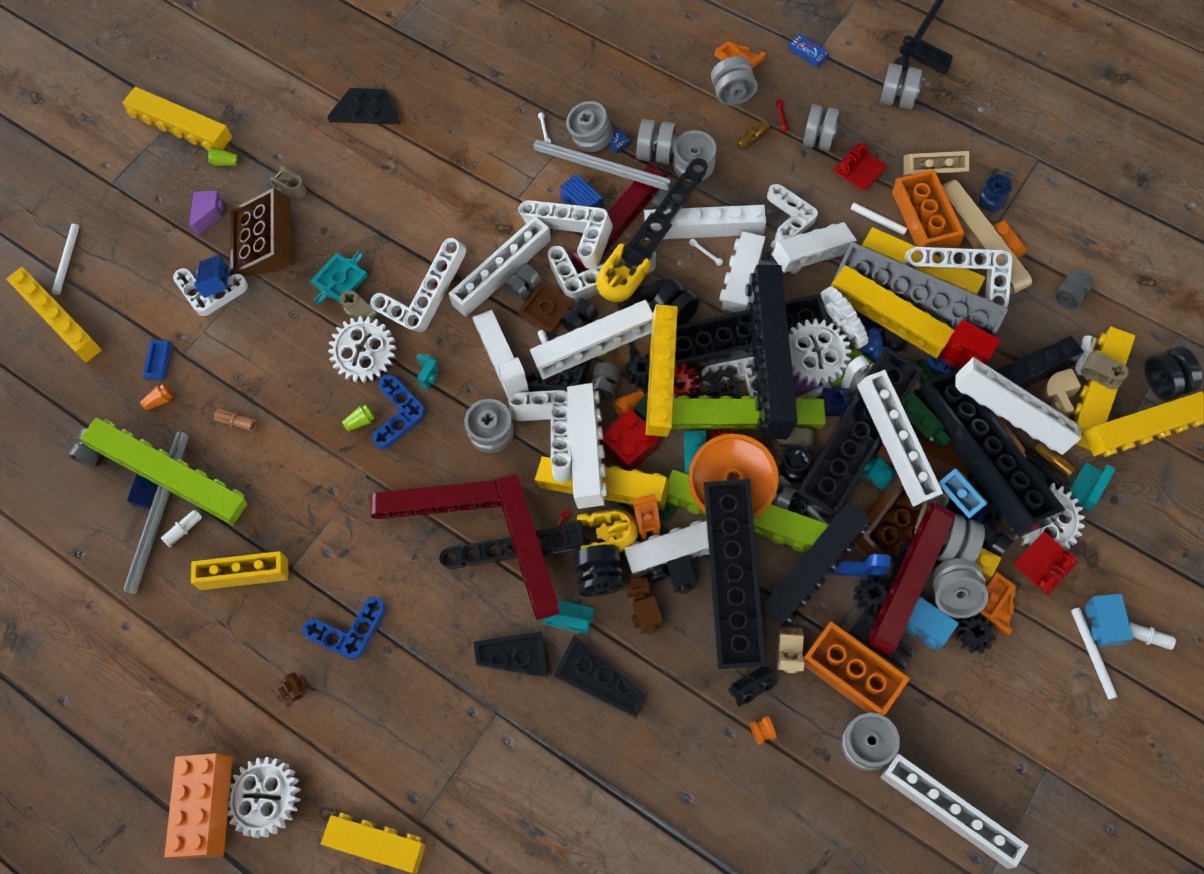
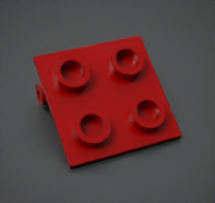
[832,142,888,191]
[1013,531,1079,595]

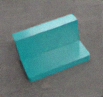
[1068,463,1116,511]
[542,600,594,635]

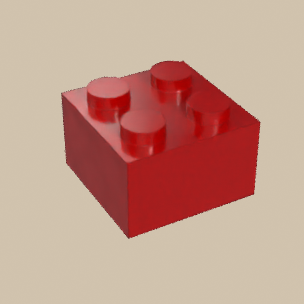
[940,319,1001,370]
[600,409,660,471]

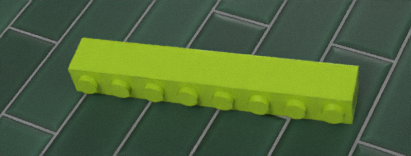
[671,396,826,429]
[80,417,248,526]
[666,470,828,552]

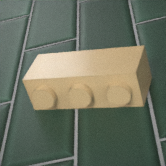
[903,151,969,175]

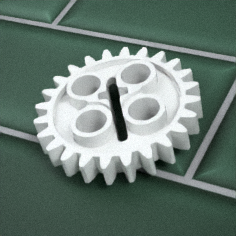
[821,286,868,349]
[328,316,396,384]
[789,319,852,387]
[1010,483,1085,550]
[228,757,301,838]

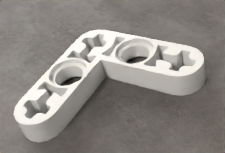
[767,184,818,242]
[173,268,248,316]
[841,356,873,395]
[702,357,758,399]

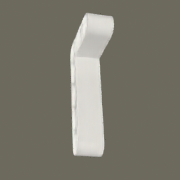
[518,200,613,269]
[371,238,466,332]
[548,246,656,301]
[904,247,1012,306]
[472,310,529,399]
[508,390,572,482]

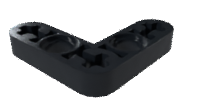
[525,358,593,392]
[680,370,741,430]

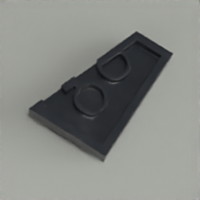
[473,631,548,678]

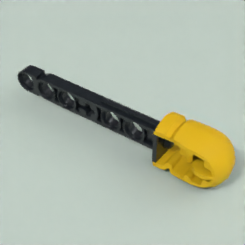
[596,158,708,302]
[439,509,638,570]

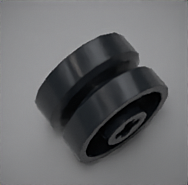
[650,280,700,326]
[1144,346,1202,401]

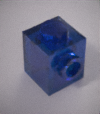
[820,388,852,417]

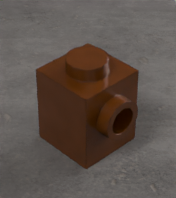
[631,596,663,635]

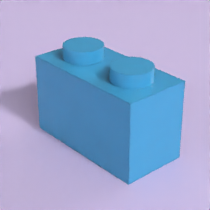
[938,468,989,518]
[1085,594,1133,647]
[905,596,959,650]

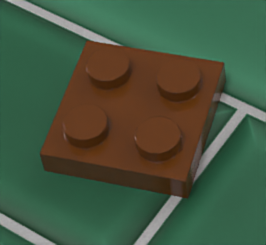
[518,282,575,335]

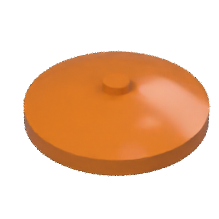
[688,434,779,519]

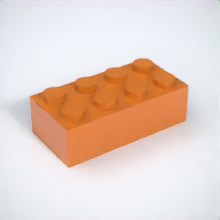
[892,169,964,253]
[803,621,910,716]
[164,753,233,859]

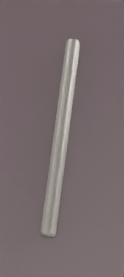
[533,139,672,190]
[123,432,189,594]

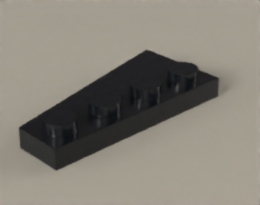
[553,635,647,719]

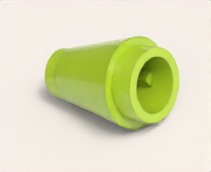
[208,147,238,166]
[342,404,375,432]

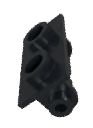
[728,665,778,707]

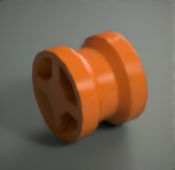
[750,716,777,745]

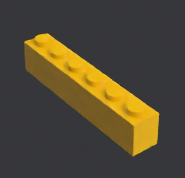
[122,87,232,151]
[862,227,986,294]
[831,265,954,359]
[6,267,102,363]
[646,304,677,437]
[1072,326,1136,450]
[1083,391,1204,458]
[535,456,670,510]

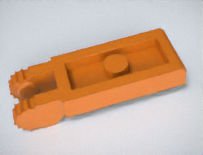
[632,494,661,542]

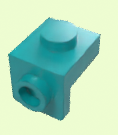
[416,354,439,390]
[859,457,896,491]

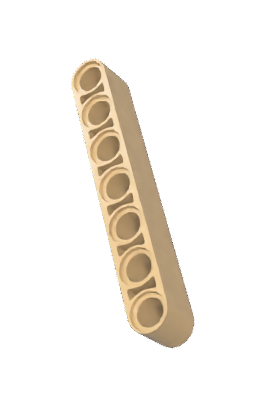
[942,179,1032,295]

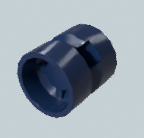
[979,174,1012,212]

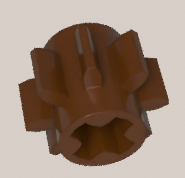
[625,573,650,602]
[278,672,309,702]

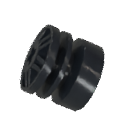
[573,544,625,597]

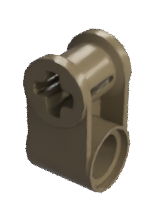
[269,166,307,200]
[340,290,378,322]
[1080,351,1129,389]
[771,427,814,454]

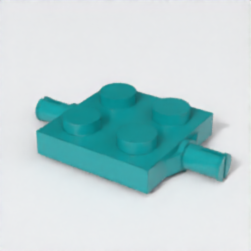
[311,251,368,306]

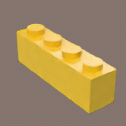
[191,551,288,590]
[321,813,426,874]

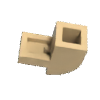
[1041,368,1081,418]
[777,626,804,673]

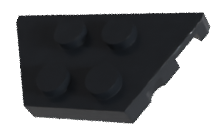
[327,88,400,125]

